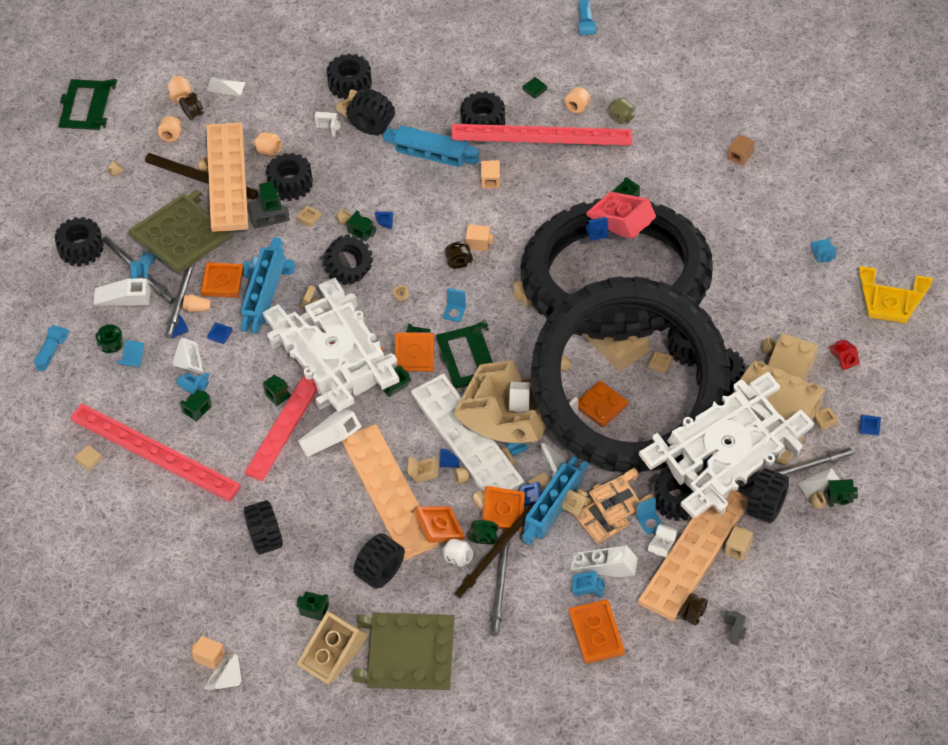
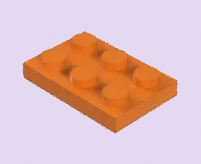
[568,599,625,664]

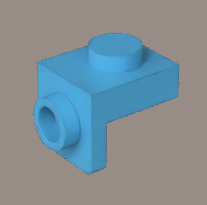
[176,372,210,394]

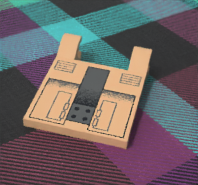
[589,468,654,526]
[570,484,630,545]

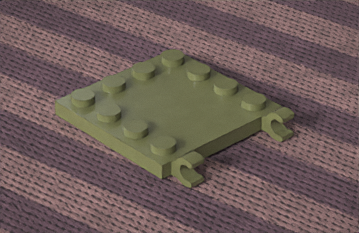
[129,190,237,274]
[353,612,454,690]

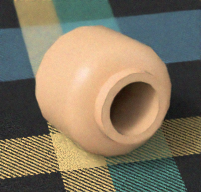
[167,76,191,104]
[565,87,591,114]
[157,116,183,142]
[254,132,282,157]

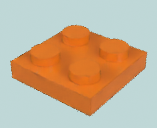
[201,262,244,298]
[395,332,434,372]
[578,380,629,428]
[482,486,525,532]
[414,506,465,543]

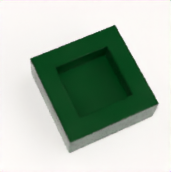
[522,77,547,99]

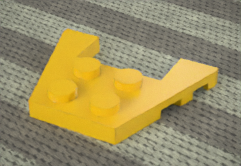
[859,266,933,324]

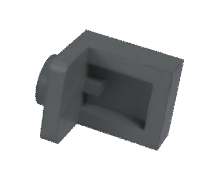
[724,611,747,646]

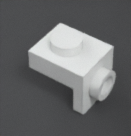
[315,112,341,137]
[648,524,678,557]

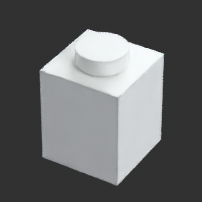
[509,382,530,413]

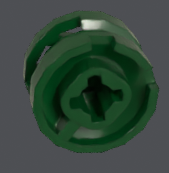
[96,324,124,353]
[469,520,499,545]

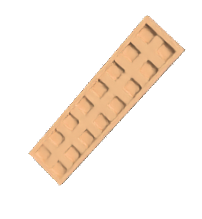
[206,123,248,232]
[341,424,439,560]
[638,490,749,622]

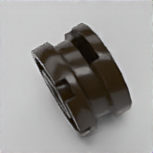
[179,92,204,120]
[445,241,473,269]
[680,593,708,626]

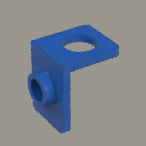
[586,217,608,241]

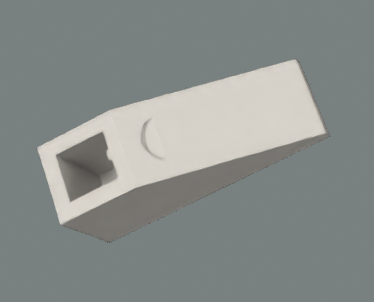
[94,278,151,306]
[298,409,361,457]
[570,545,638,577]

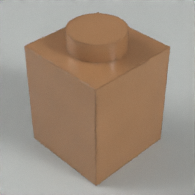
[727,134,755,166]

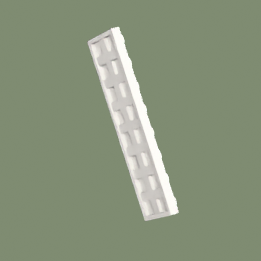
[411,374,525,491]

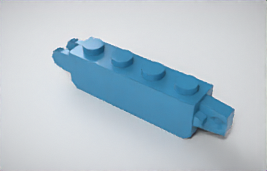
[383,125,479,167]
[241,237,286,334]
[523,456,589,545]

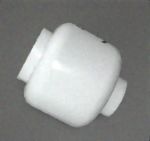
[442,539,473,567]

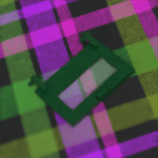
[58,79,118,130]
[436,320,493,389]

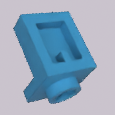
[810,238,837,263]
[572,571,605,598]

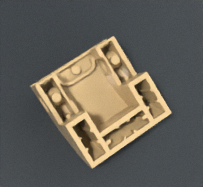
[454,360,546,443]
[727,360,826,466]

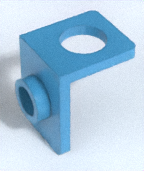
[443,288,466,322]
[116,340,144,368]
[636,497,663,535]

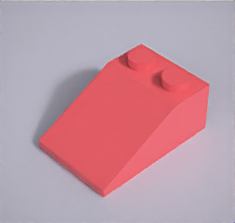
[586,192,656,239]

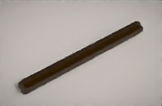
[145,153,258,200]

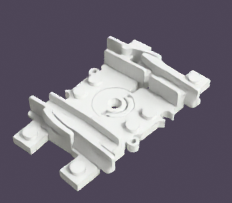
[262,278,400,412]
[639,372,814,519]

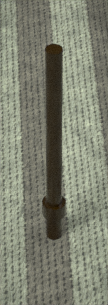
[454,506,532,599]

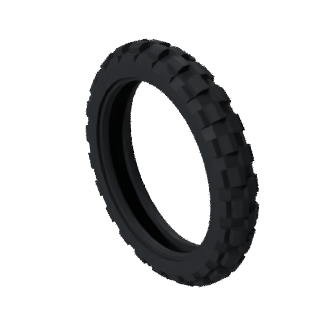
[520,198,713,341]
[531,276,731,473]

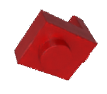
[829,340,860,370]

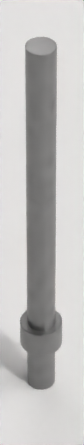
[103,236,175,304]
[165,262,196,338]
[739,448,853,489]
[490,529,510,636]

